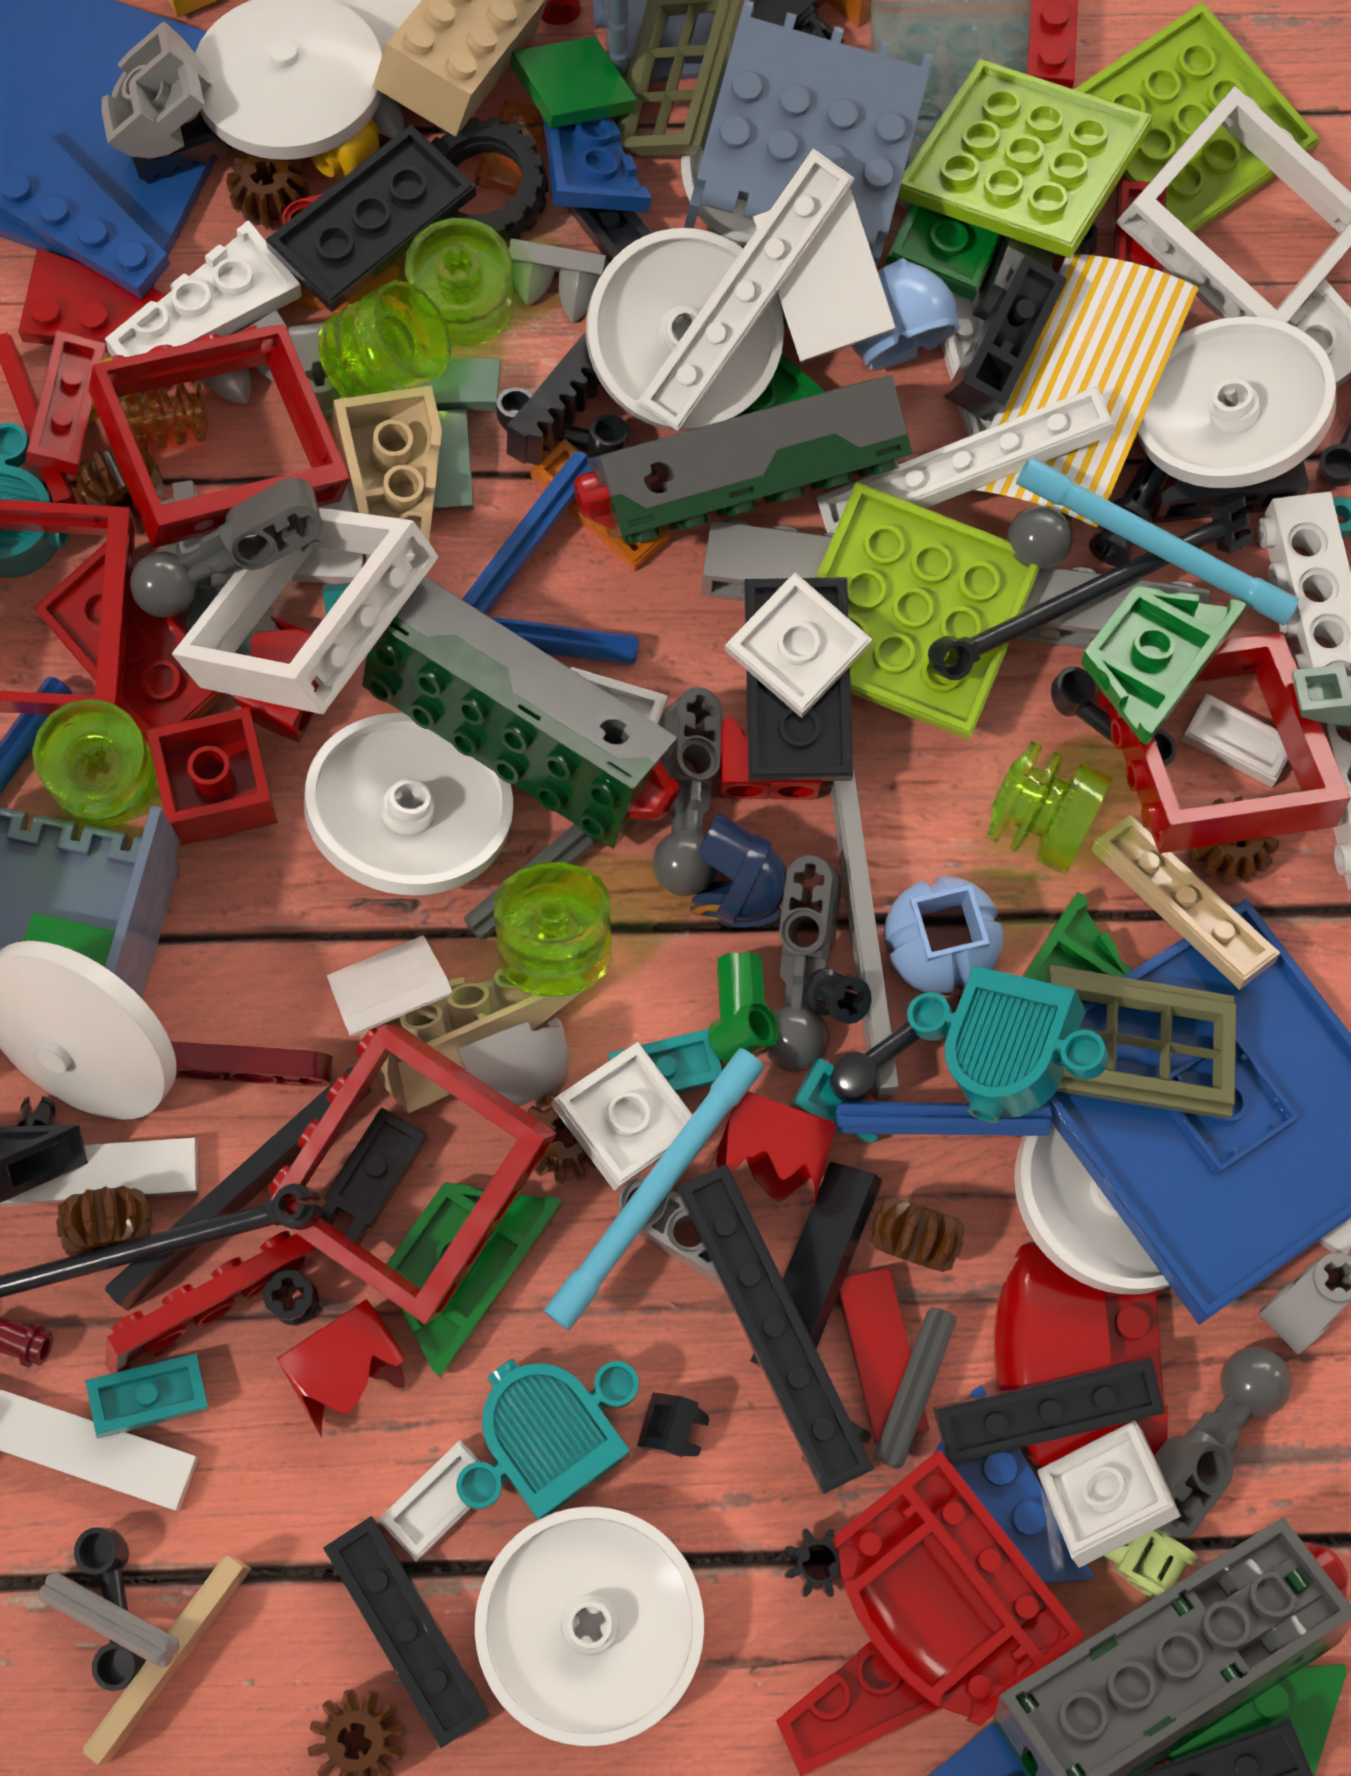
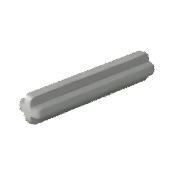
[38,1572,179,1668]

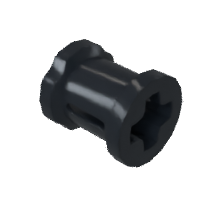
[803,968,872,1024]
[263,1269,320,1326]

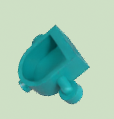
[0,422,69,578]
[907,965,1109,1123]
[456,1359,639,1520]

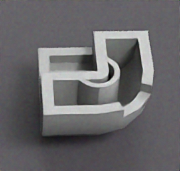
[102,21,212,159]
[458,1017,570,1120]

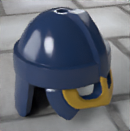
[690,812,787,928]

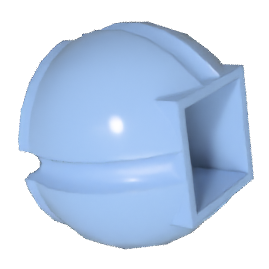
[852,258,960,370]
[883,876,1004,996]

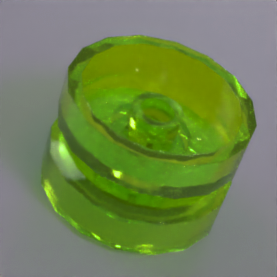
[405,218,515,347]
[494,862,612,997]

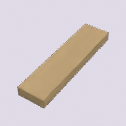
[1091,815,1280,990]
[82,1555,251,1765]

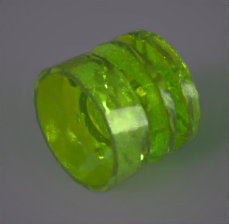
[318,280,452,398]
[32,699,157,828]
[986,740,1113,875]

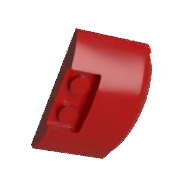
[994,1245,1168,1466]
[833,1450,1085,1726]

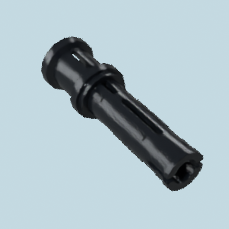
[1089,456,1169,567]

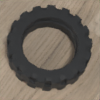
[431,117,548,250]

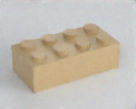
[372,0,548,137]

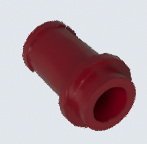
[0,1318,53,1367]

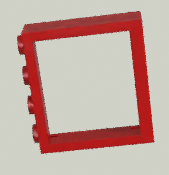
[88,323,350,549]
[0,500,137,719]
[1098,632,1351,854]
[269,1023,558,1324]

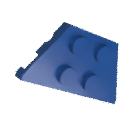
[933,1385,1094,1583]

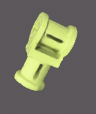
[1104,1531,1198,1599]

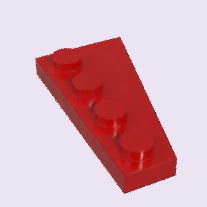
[18,248,167,352]
[105,1231,316,1374]
[776,1641,944,1776]

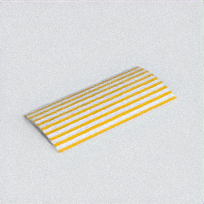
[973,254,1199,528]

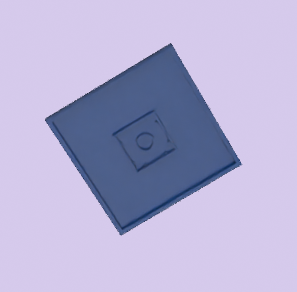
[0,0,218,288]
[1046,899,1351,1325]

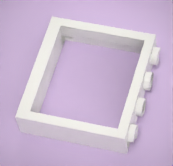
[1115,87,1351,323]
[172,507,439,714]

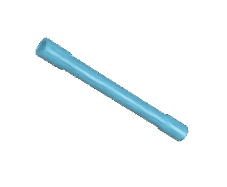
[1016,456,1299,625]
[543,1048,765,1331]

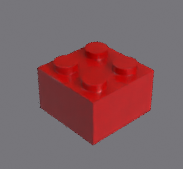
[146,707,278,846]

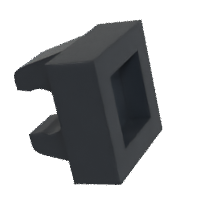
[637,1392,710,1457]

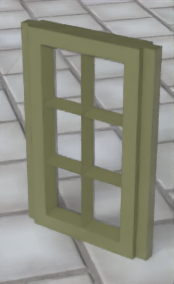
[614,0,744,157]
[1045,965,1236,1120]

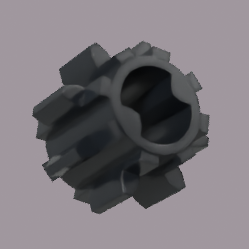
[784,1528,842,1598]

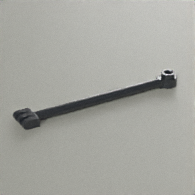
[927,492,1253,681]
[0,1183,322,1298]

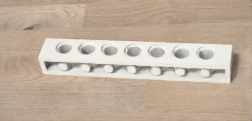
[1257,491,1351,890]

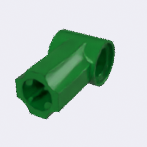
[708,951,779,1063]

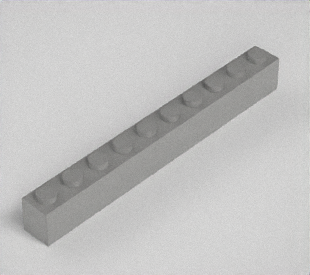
[701,519,1210,649]

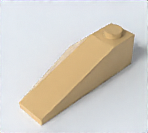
[332,385,442,564]
[359,956,587,1113]

